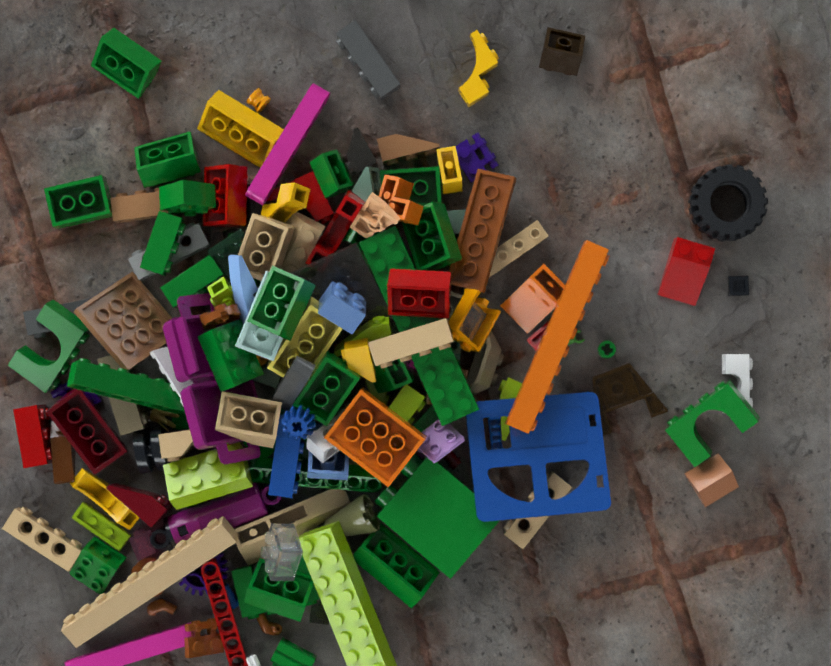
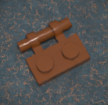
[184,618,224,658]

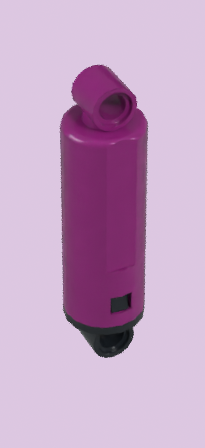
[150,482,282,549]

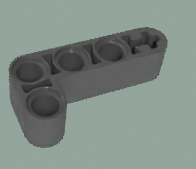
[271,356,315,411]

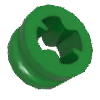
[598,341,616,359]

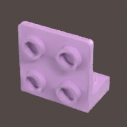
[416,419,465,463]

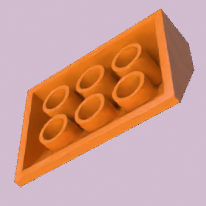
[324,388,427,487]

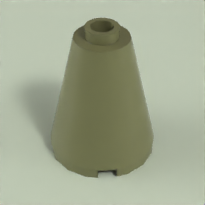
[323,494,380,537]

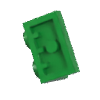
[69,536,127,595]

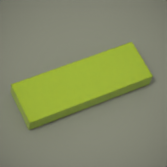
[71,501,132,552]

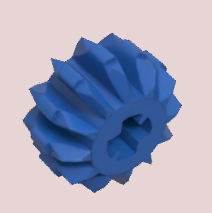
[281,405,316,441]

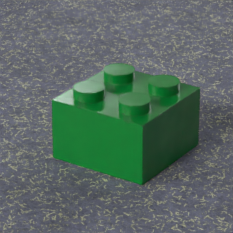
[159,180,216,217]

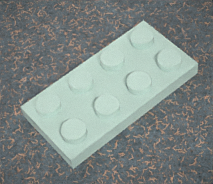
[235,271,283,361]

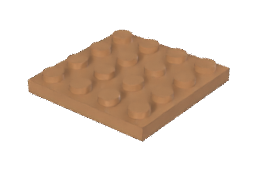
[74,271,172,371]

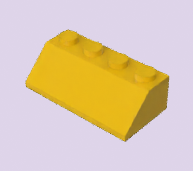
[197,90,284,168]

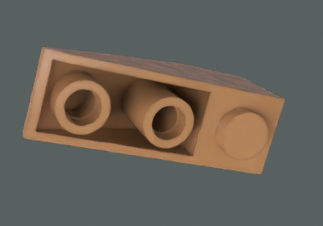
[377,134,440,166]

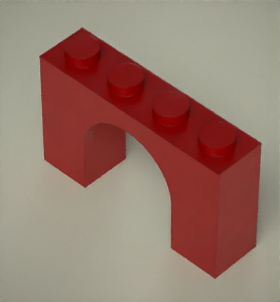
[305,189,365,273]

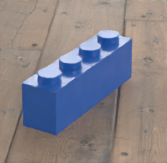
[268,414,304,498]

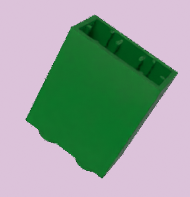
[374,453,499,579]

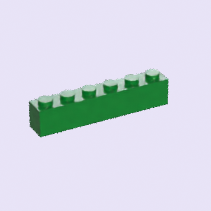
[67,358,185,415]

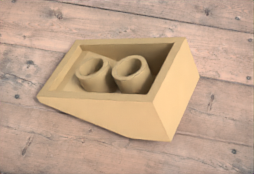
[215,391,282,448]

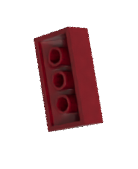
[46,389,127,475]

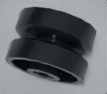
[133,427,171,474]

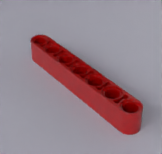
[201,557,248,666]

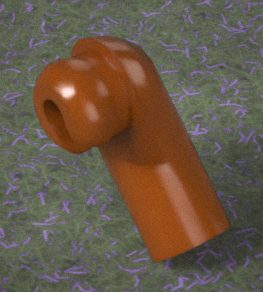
[147,599,178,616]

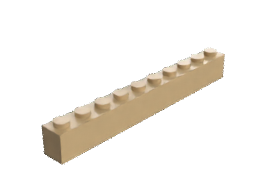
[61,516,238,648]

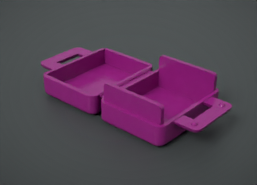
[163,293,261,464]

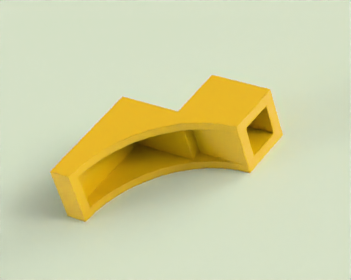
[458,30,499,107]
[261,182,310,223]
[69,468,139,530]

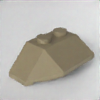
[467,330,504,395]

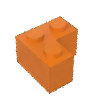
[378,175,424,226]

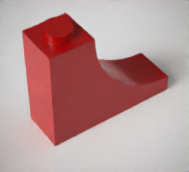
[265,171,334,225]

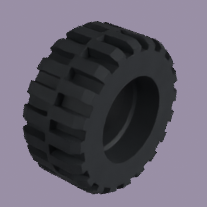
[688,164,768,242]

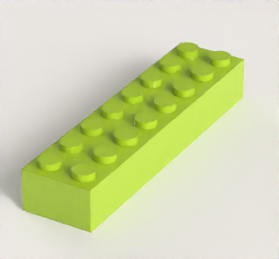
[296,521,397,666]

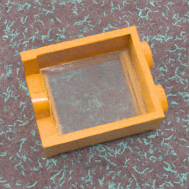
[448,288,501,352]

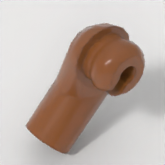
[256,613,282,636]

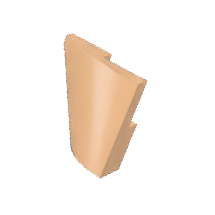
[350,192,400,239]

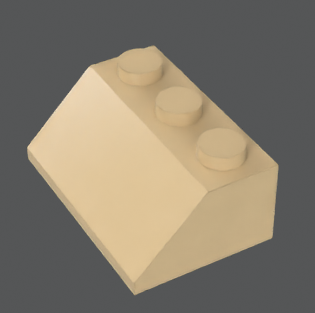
[281,212,325,277]
[238,213,295,281]
[158,430,195,462]

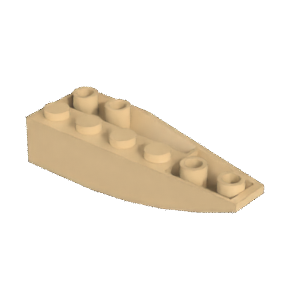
[234,489,350,565]

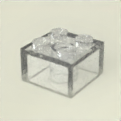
[261,523,303,581]

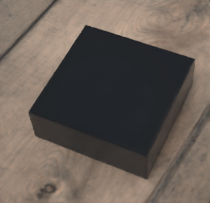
[728,276,749,296]

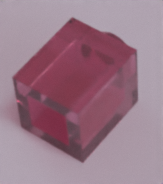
[129,528,159,560]

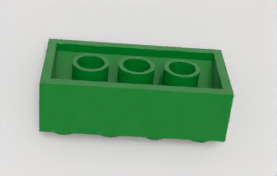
[353,523,440,608]

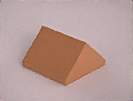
[684,453,739,507]

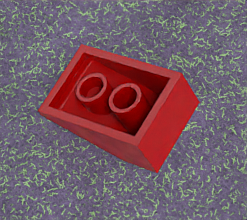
[657,237,716,306]

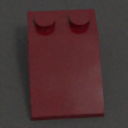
[106,483,173,528]

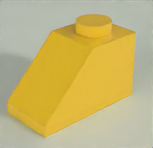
[436,146,463,194]
[341,338,376,383]

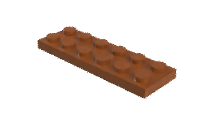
[449,169,517,293]

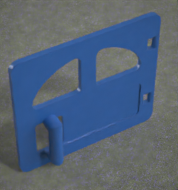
[466,392,611,522]

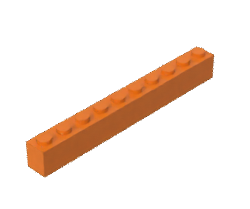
[505,240,610,434]

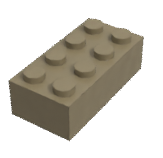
[97,355,152,436]

